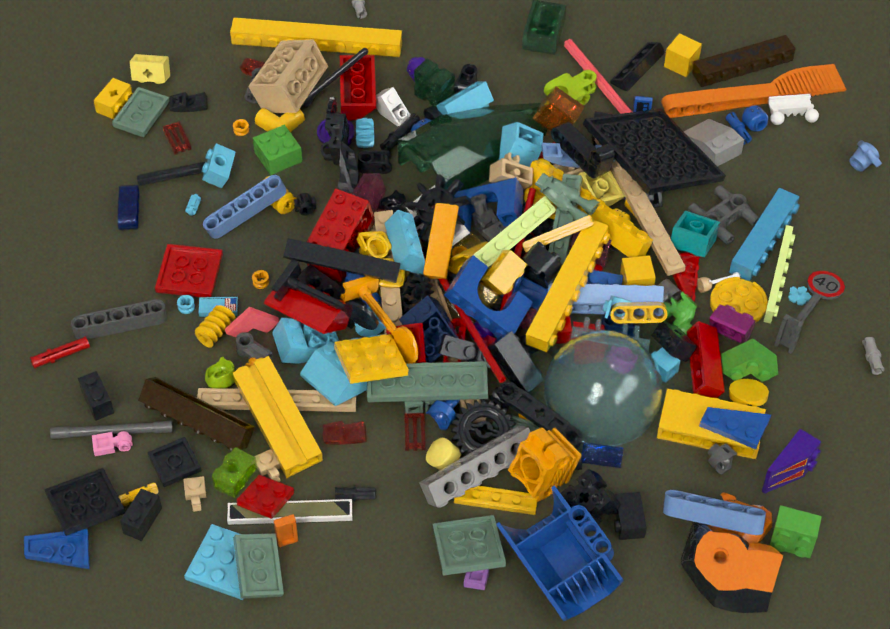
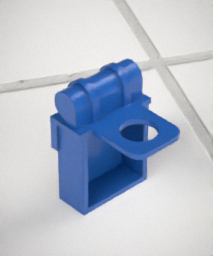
[500,272,548,315]

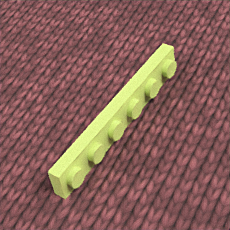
[467,196,557,267]
[764,225,795,324]

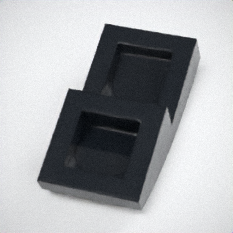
[169,92,207,112]

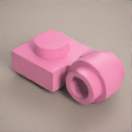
[92,431,133,456]

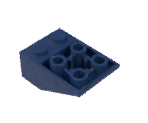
[399,295,458,363]

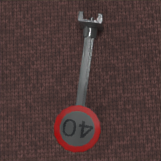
[774,271,845,354]

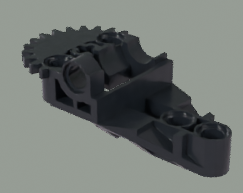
[320,97,360,196]

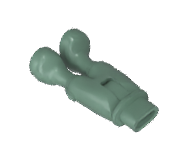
[535,173,600,221]

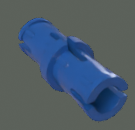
[725,112,752,145]

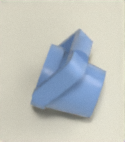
[849,140,882,171]

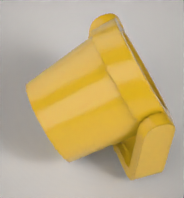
[357,231,392,259]

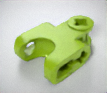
[544,70,597,114]

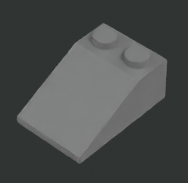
[684,119,744,167]

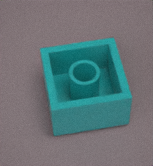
[671,211,720,258]

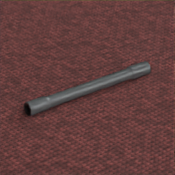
[50,420,173,439]

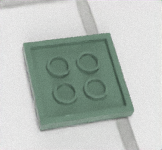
[432,515,506,576]

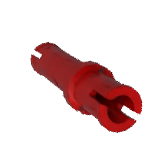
[30,336,90,369]

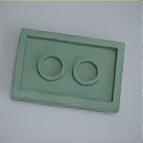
[112,87,169,137]
[233,533,284,599]

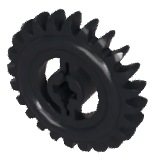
[451,399,516,458]

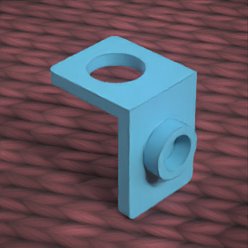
[602,295,632,319]

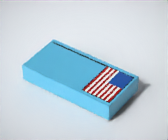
[198,297,238,317]

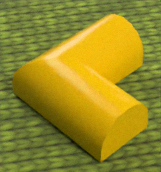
[255,108,305,133]

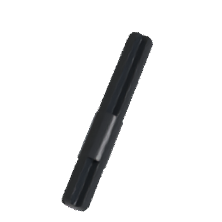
[137,162,205,185]

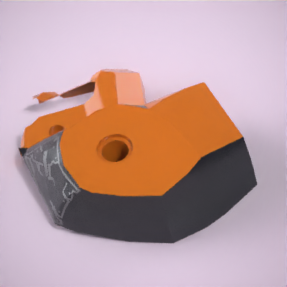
[680,492,783,613]

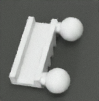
[768,94,819,125]

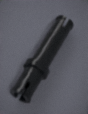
[380,113,420,151]

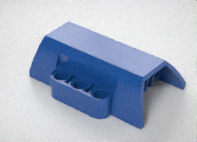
[496,485,623,622]

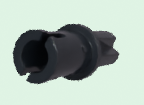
[335,485,376,502]

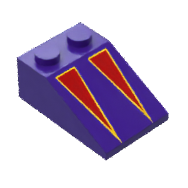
[762,429,821,493]

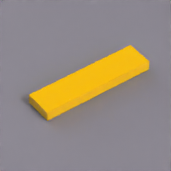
[454,486,537,515]

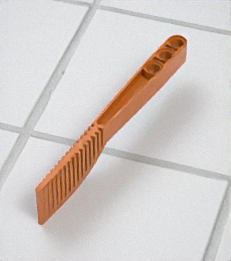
[661,64,846,118]

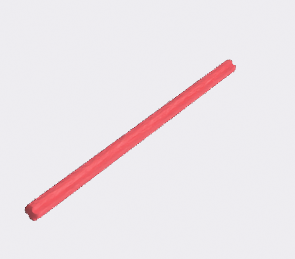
[564,39,632,114]

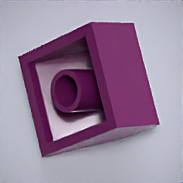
[709,304,755,344]

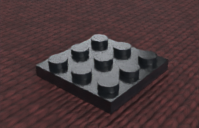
[44,468,125,536]

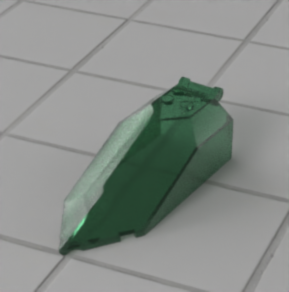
[397,102,556,191]

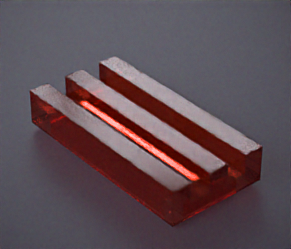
[163,121,192,155]
[404,413,426,451]

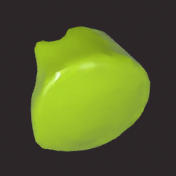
[205,357,235,389]

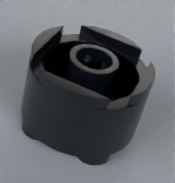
[521,241,562,287]

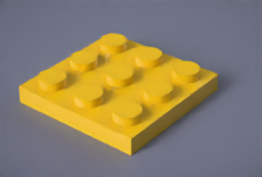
[334,334,408,384]

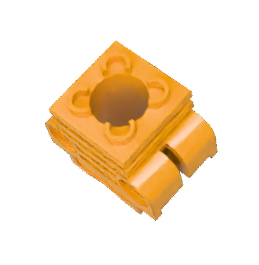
[508,428,582,502]

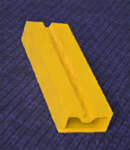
[233,356,323,478]

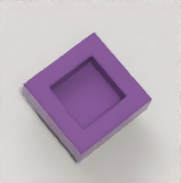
[464,569,489,590]

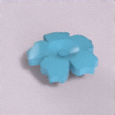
[788,286,812,306]

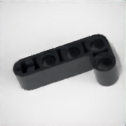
[551,122,615,179]

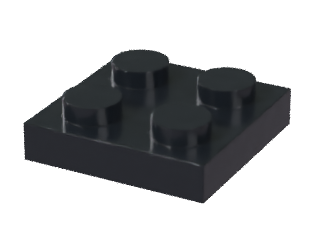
[147,437,202,487]

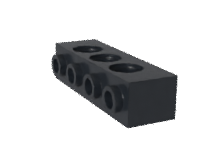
[298,264,366,329]

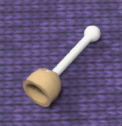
[697,272,740,293]

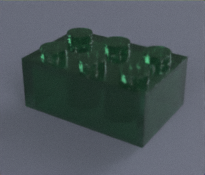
[522,0,566,55]

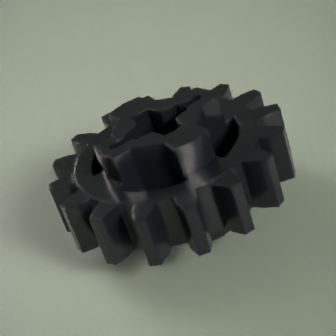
[400,273,434,312]

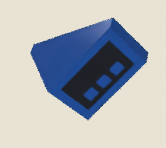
[633,96,653,112]

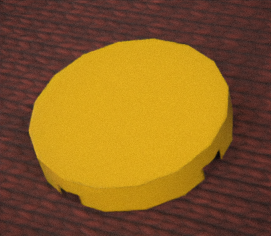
[729,379,769,407]

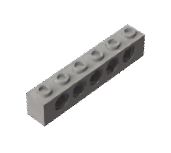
[419,425,530,507]

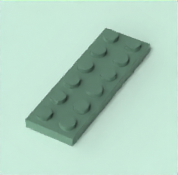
[367,361,488,402]

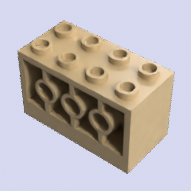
[248,39,328,113]

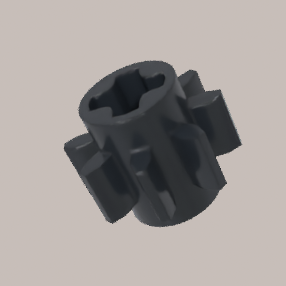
[294,193,317,216]
[489,387,512,410]

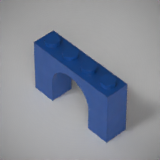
[454,177,524,236]
[444,255,533,339]

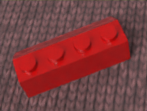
[340,55,376,120]
[264,285,349,334]

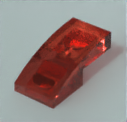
[323,421,367,445]

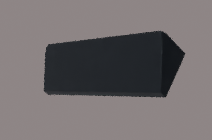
[610,42,665,91]

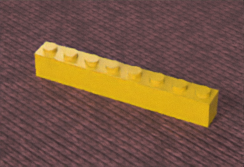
[530,158,653,257]
[526,220,610,352]

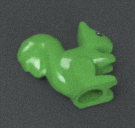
[663,291,697,335]

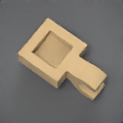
[253,449,281,482]
[184,476,206,512]

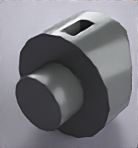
[708,444,737,474]

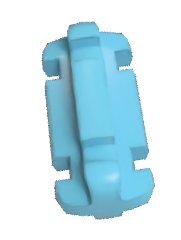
[185,194,201,216]

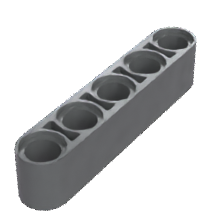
[71,299,167,340]

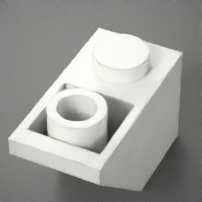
[376,87,410,126]

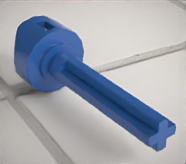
[426,400,460,430]

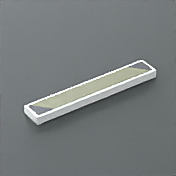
[227,499,352,525]

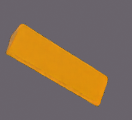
[423,203,459,279]

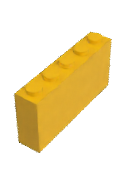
[657,389,766,459]

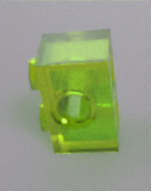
[212,447,257,498]

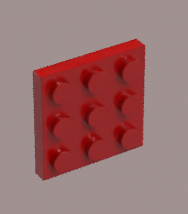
[155,244,223,297]

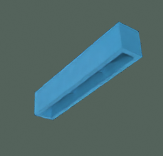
[729,188,800,281]

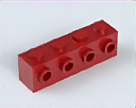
[687,321,725,398]

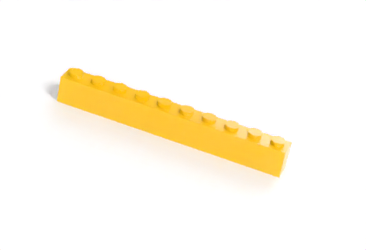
[230,18,402,57]

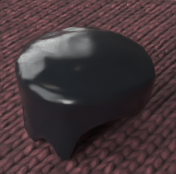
[378,190,407,214]

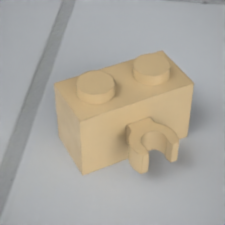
[489,152,533,189]

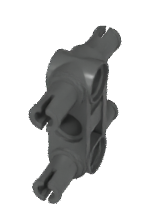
[688,185,760,245]

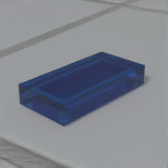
[581,442,623,468]

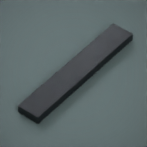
[283,238,401,283]

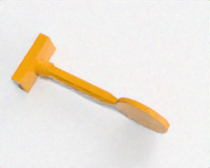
[341,276,418,364]

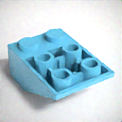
[499,122,543,167]
[272,318,339,364]

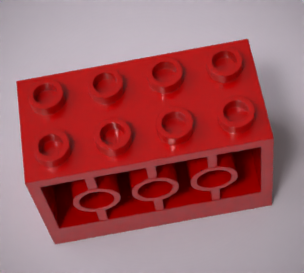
[307,188,375,282]

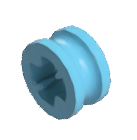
[177,295,195,314]

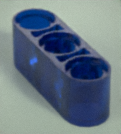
[118,185,140,230]

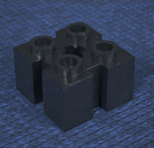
[561,469,621,524]

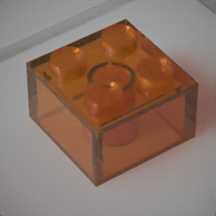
[532,86,585,131]

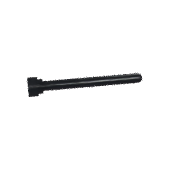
[303,48,368,107]

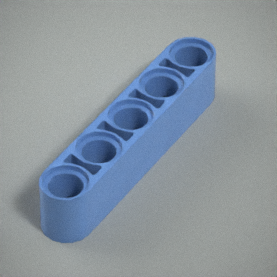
[203,175,287,239]
[663,490,766,535]

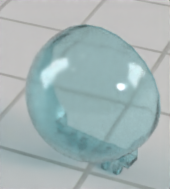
[544,317,663,447]

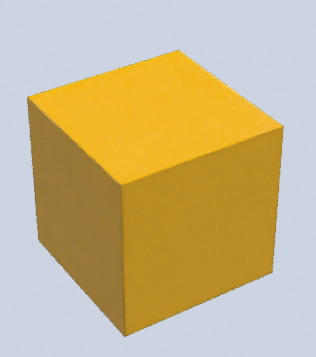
[664,33,702,77]
[620,255,656,286]

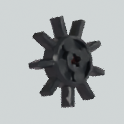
[404,174,471,242]

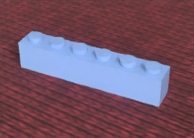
[548,283,664,316]

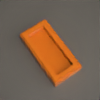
[273,514,298,547]

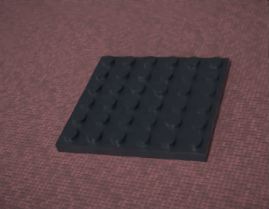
[583,108,726,194]

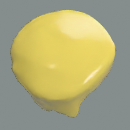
[426,437,461,470]

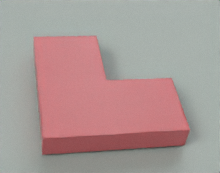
[225,307,279,337]

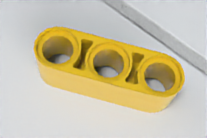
[610,302,667,324]

